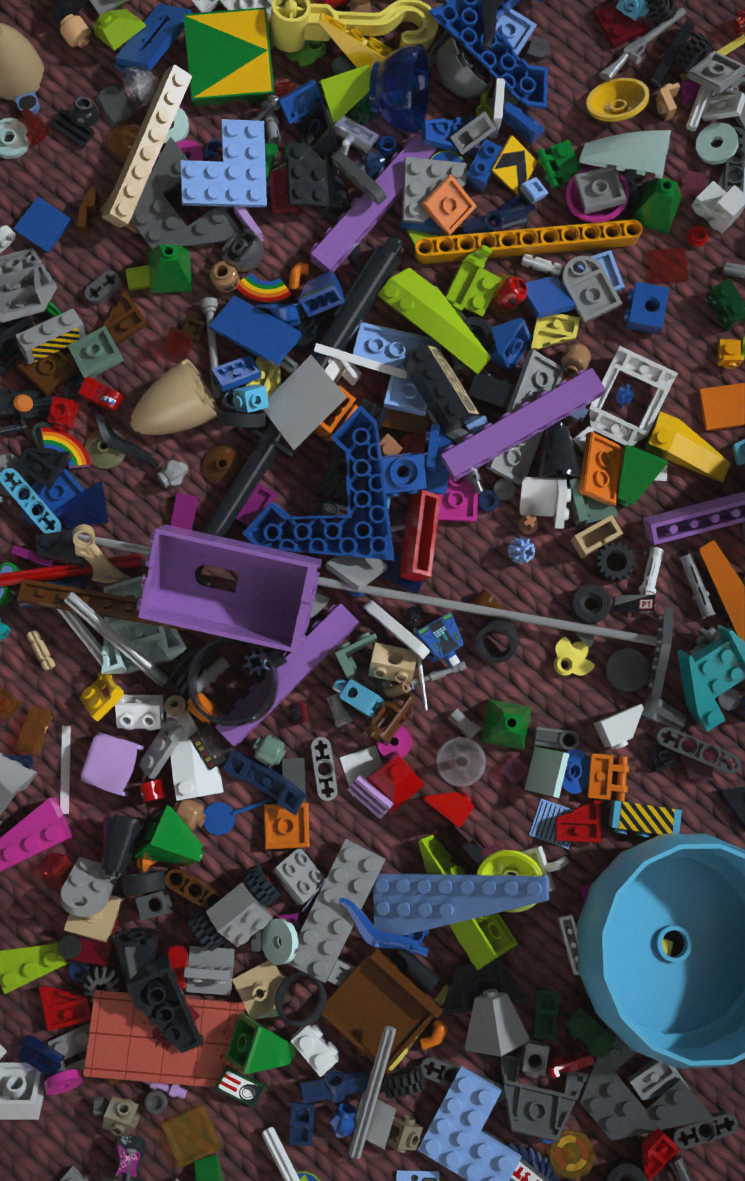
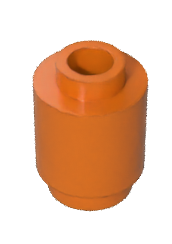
[187,693,220,725]

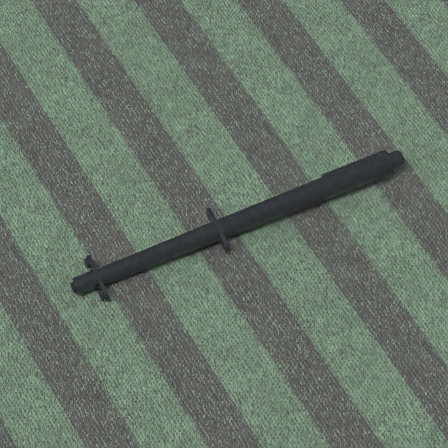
[195,235,404,588]

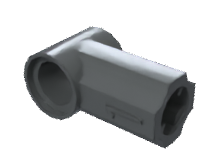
[641,695,687,731]
[534,726,579,751]

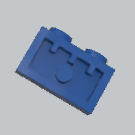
[277,79,322,124]
[502,101,545,145]
[211,355,261,392]

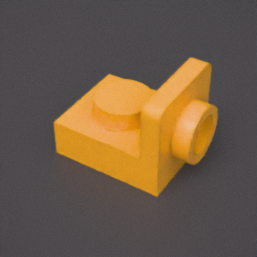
[717,339,744,369]

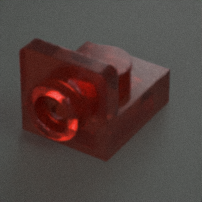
[21,107,48,146]

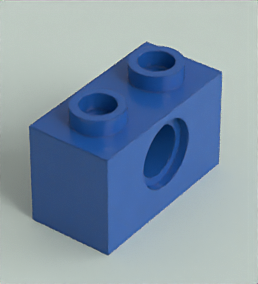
[465,139,503,194]

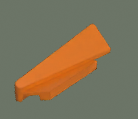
[699,540,745,642]

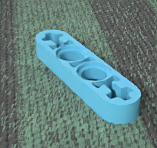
[0,468,62,534]

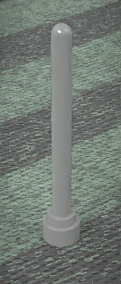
[201,297,221,398]

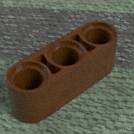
[380,406,433,436]
[165,867,225,910]

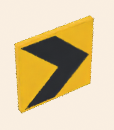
[491,135,538,196]

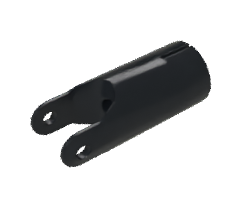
[391,949,440,994]

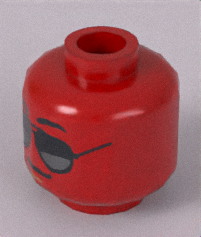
[496,276,528,309]

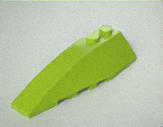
[377,268,491,374]
[418,835,518,970]

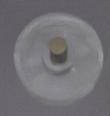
[436,737,486,787]

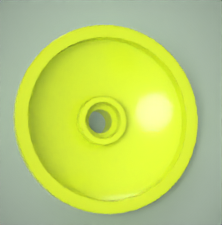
[477,850,543,913]

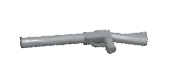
[599,7,686,81]

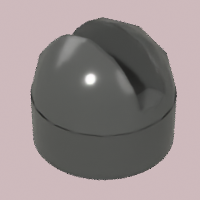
[93,1096,109,1116]

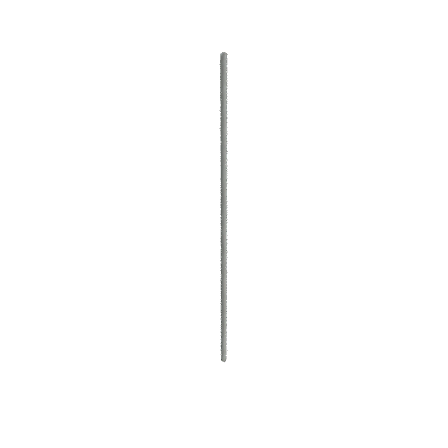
[78,534,657,646]

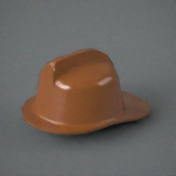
[107,124,141,157]

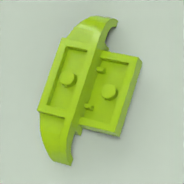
[444,244,502,317]

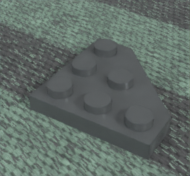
[648,607,673,699]

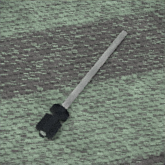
[406,606,428,710]

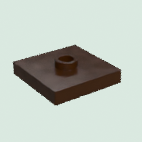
[17,351,79,396]

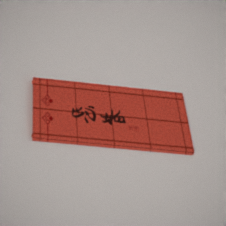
[83,990,245,1087]

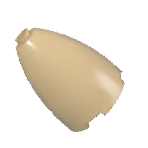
[0,22,44,102]
[130,359,219,435]

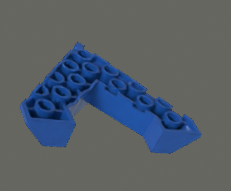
[428,0,548,109]
[242,405,395,561]

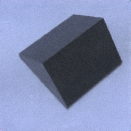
[297,98,338,155]

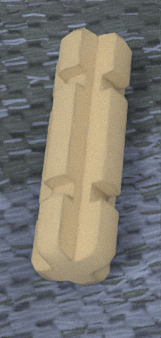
[27,630,55,671]

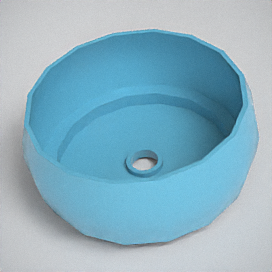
[577,833,745,1069]

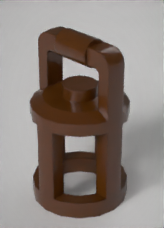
[363,693,415,746]

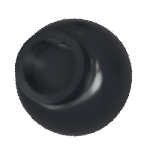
[68,97,99,127]

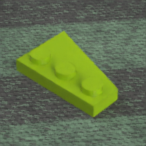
[0,942,68,994]

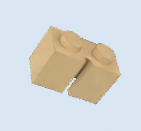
[571,515,623,559]

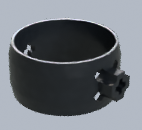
[187,637,287,727]

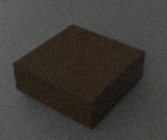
[179,316,207,344]

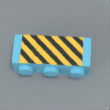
[608,800,682,837]

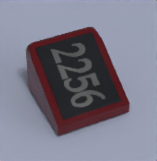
[289,700,309,726]

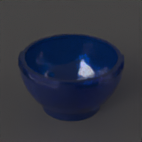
[369,44,429,134]

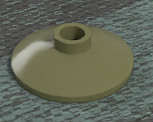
[85,429,127,469]

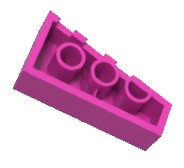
[0,797,73,873]

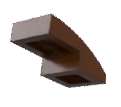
[77,187,100,235]

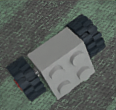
[187,863,282,951]

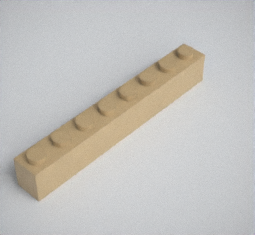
[101,64,192,228]

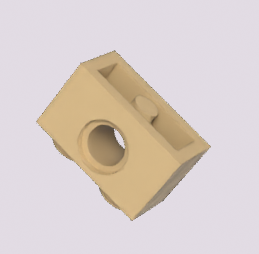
[368,642,417,685]

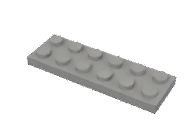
[486,350,565,485]
[287,839,386,983]

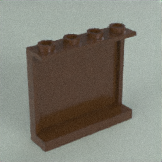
[320,946,443,1075]

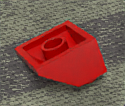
[365,751,425,813]
[422,791,474,828]

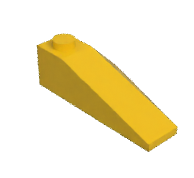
[319,12,393,85]
[643,411,731,483]

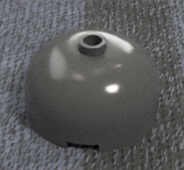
[436,36,493,99]

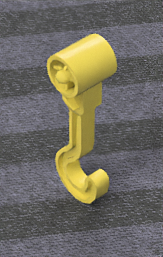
[269,0,439,54]

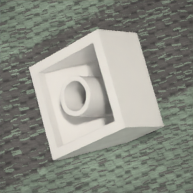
[593,704,643,750]
[0,1063,44,1120]

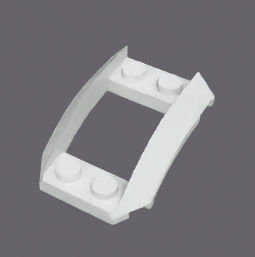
[589,346,678,446]

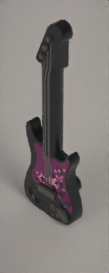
[113,1135,147,1181]

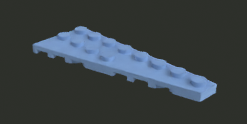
[373,873,549,936]

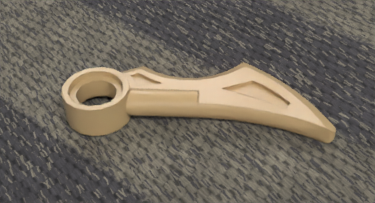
[72,524,133,584]

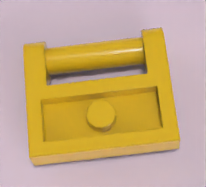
[79,670,124,722]

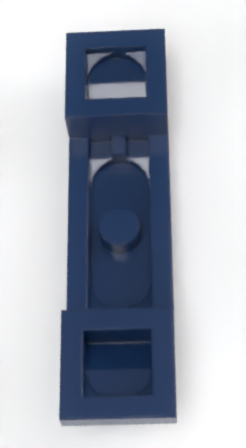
[223,750,307,815]

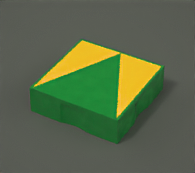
[183,7,275,107]

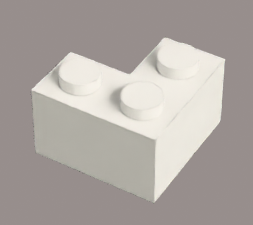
[691,181,745,234]

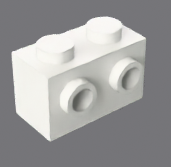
[115,694,164,730]
[291,1024,339,1077]

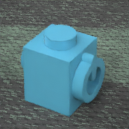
[615,0,649,21]
[233,384,269,413]

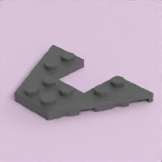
[130,137,242,250]
[580,1026,713,1141]

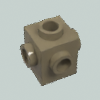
[102,1096,140,1137]
[387,1115,423,1153]

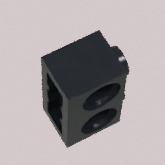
[0,316,34,358]

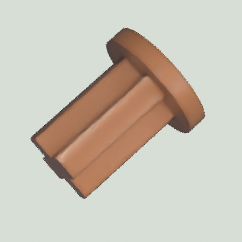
[518,515,538,535]

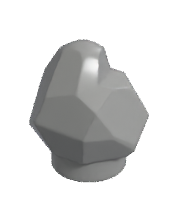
[156,460,188,488]

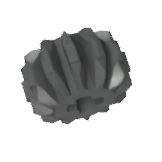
[83,966,123,1003]

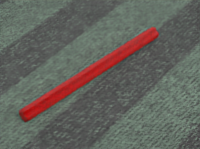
[0,554,142,587]

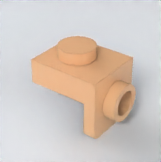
[656,83,680,121]

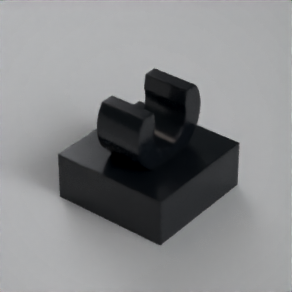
[648,746,678,772]

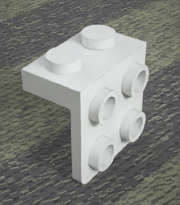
[519,477,571,529]

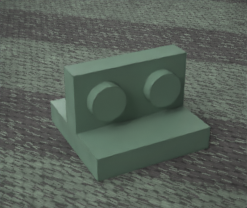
[68,326,125,378]

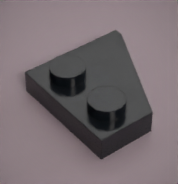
[15,447,73,489]
[35,529,85,569]

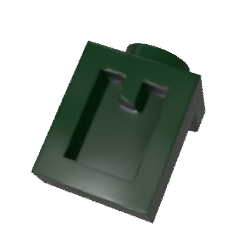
[349,94,386,126]

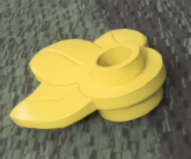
[554,637,595,676]

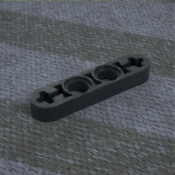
[648,20,696,91]

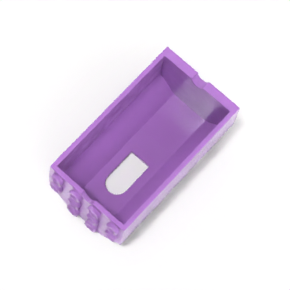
[136,524,322,654]

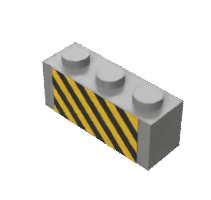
[16,309,86,364]

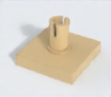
[64,895,123,943]
[232,960,293,1020]

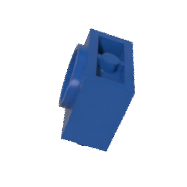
[623,281,670,335]
[381,452,427,497]

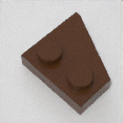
[102,291,149,346]

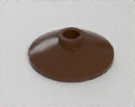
[202,445,245,487]

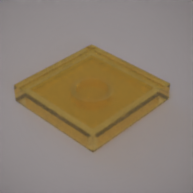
[162,1103,222,1168]

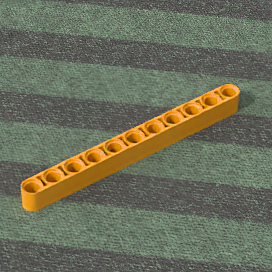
[415,220,642,264]

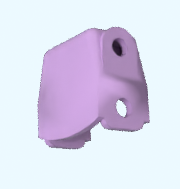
[81,732,145,796]

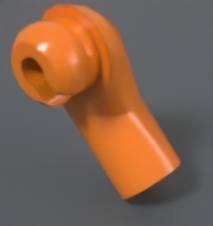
[289,262,309,290]
[420,1019,447,1050]

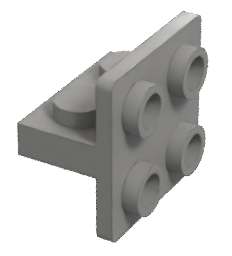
[271,848,326,906]
[184,945,235,995]

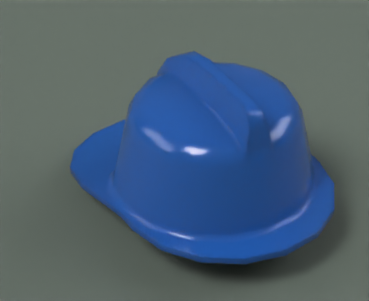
[255,302,301,326]

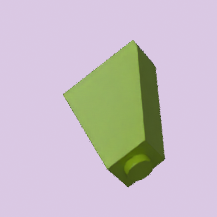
[317,65,376,123]

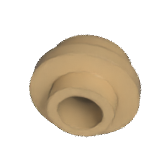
[164,695,186,717]

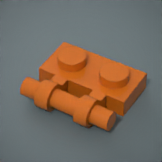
[587,753,629,801]

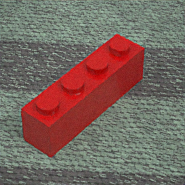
[399,490,441,583]

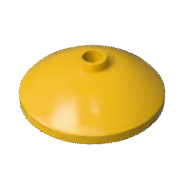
[586,78,649,122]

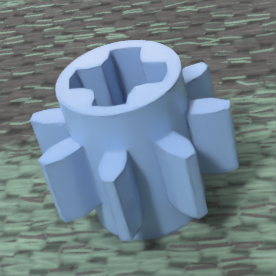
[508,536,535,564]
[243,650,269,677]

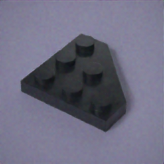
[285,142,350,211]

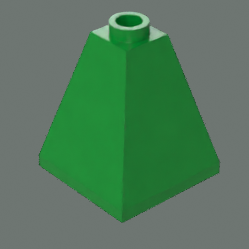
[629,178,682,235]
[148,244,192,293]
[617,445,668,508]
[481,699,532,750]
[134,805,204,865]
[225,1013,296,1074]

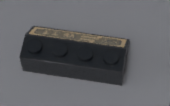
[402,344,481,435]

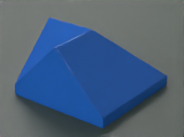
[487,318,532,375]

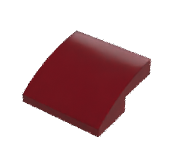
[64,918,120,966]

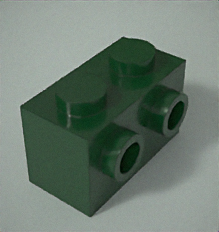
[705,278,745,332]
[565,1005,617,1058]

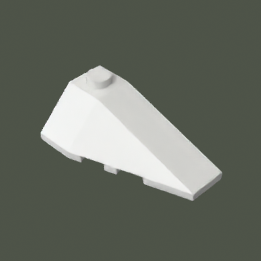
[166,710,224,801]

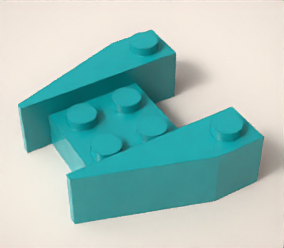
[677,625,745,732]

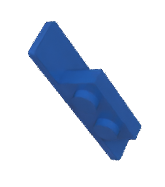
[424,423,453,495]

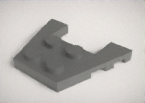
[499,1054,588,1142]

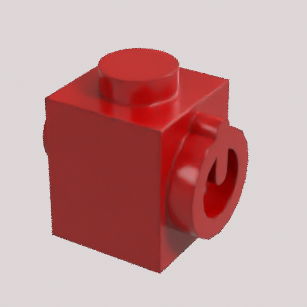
[47,396,79,432]

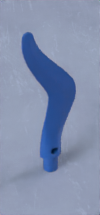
[339,898,429,957]

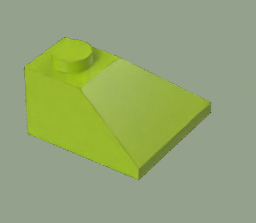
[93,9,146,51]

